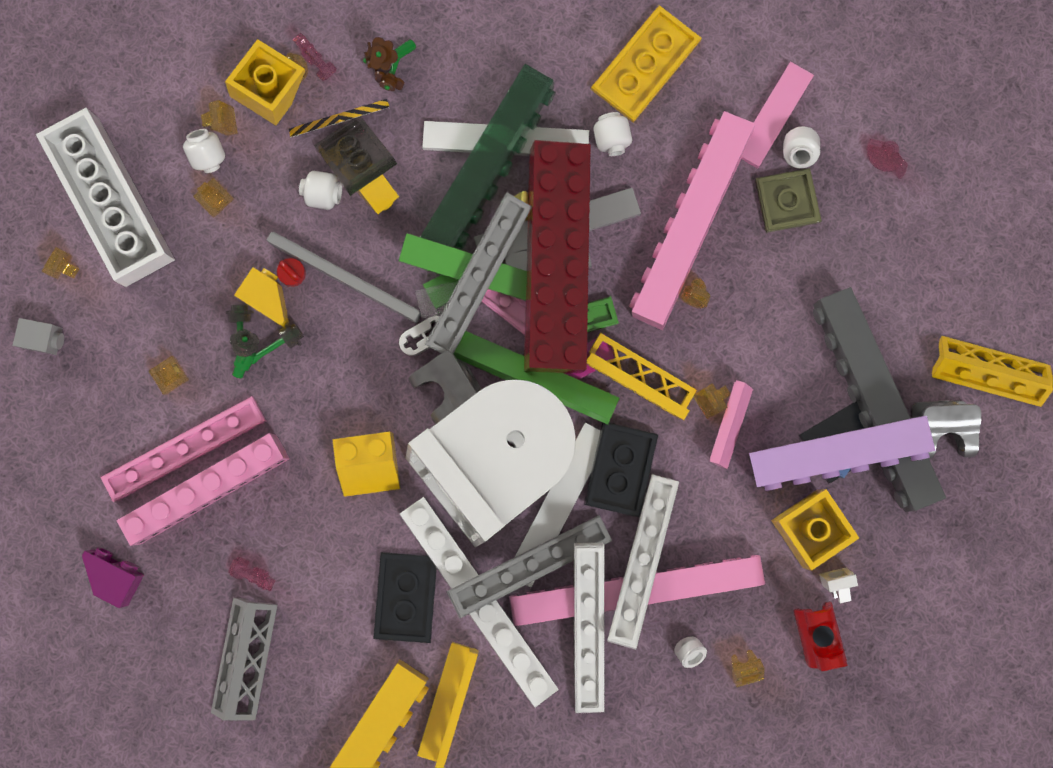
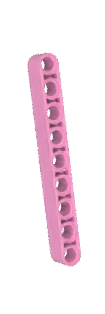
[509,555,765,626]

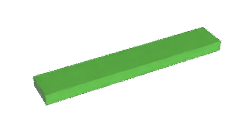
[398,233,527,301]
[453,331,619,424]

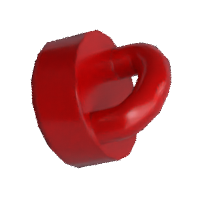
[277,258,306,287]

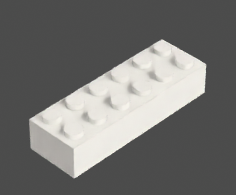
[36,108,175,287]

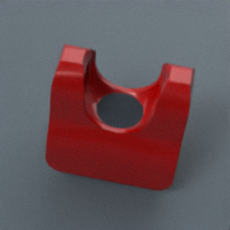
[793,601,848,671]

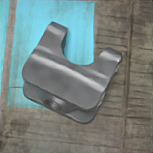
[408,351,482,424]
[911,400,981,459]

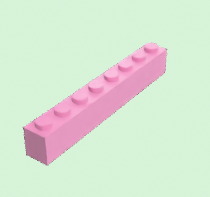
[629,111,755,330]

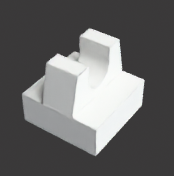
[819,567,858,603]

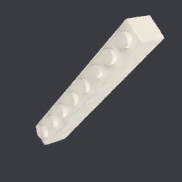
[400,497,559,707]

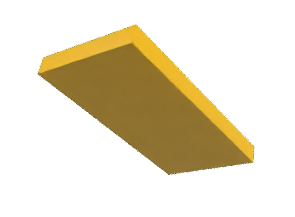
[591,5,702,123]

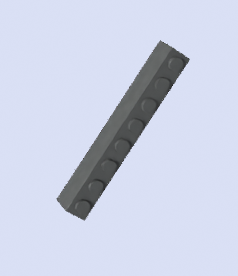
[813,287,946,512]

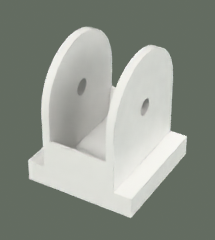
[406,380,575,547]

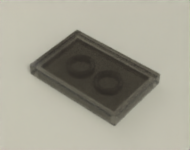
[314,116,397,196]

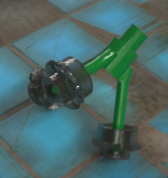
[225,305,304,379]

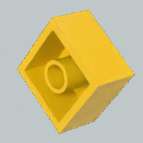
[771,489,859,571]

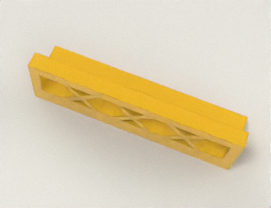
[587,333,697,420]
[932,336,1053,407]
[417,642,479,768]

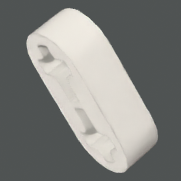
[399,316,440,356]

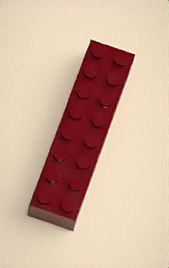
[524,140,591,374]

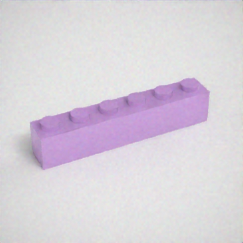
[749,416,935,491]

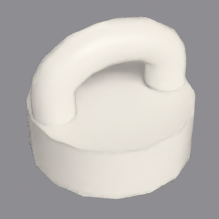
[674,637,707,668]

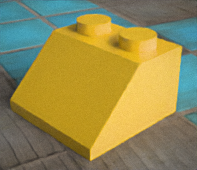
[225,39,305,126]
[332,432,400,497]

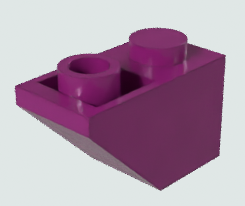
[82,547,144,608]

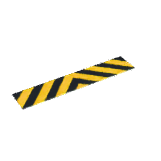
[289,99,389,138]

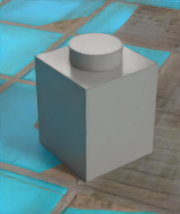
[12,318,64,355]

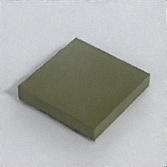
[755,168,822,233]

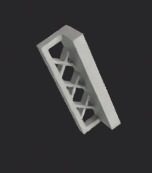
[211,597,277,720]

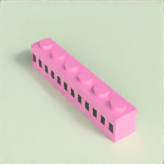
[116,433,290,546]

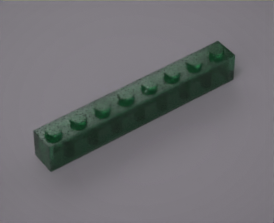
[420,64,556,276]

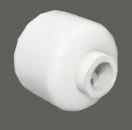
[593,112,632,156]
[783,126,820,169]
[183,129,225,173]
[299,171,342,210]

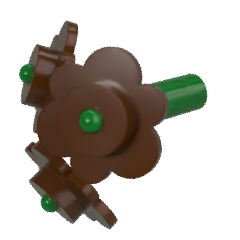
[363,37,416,91]

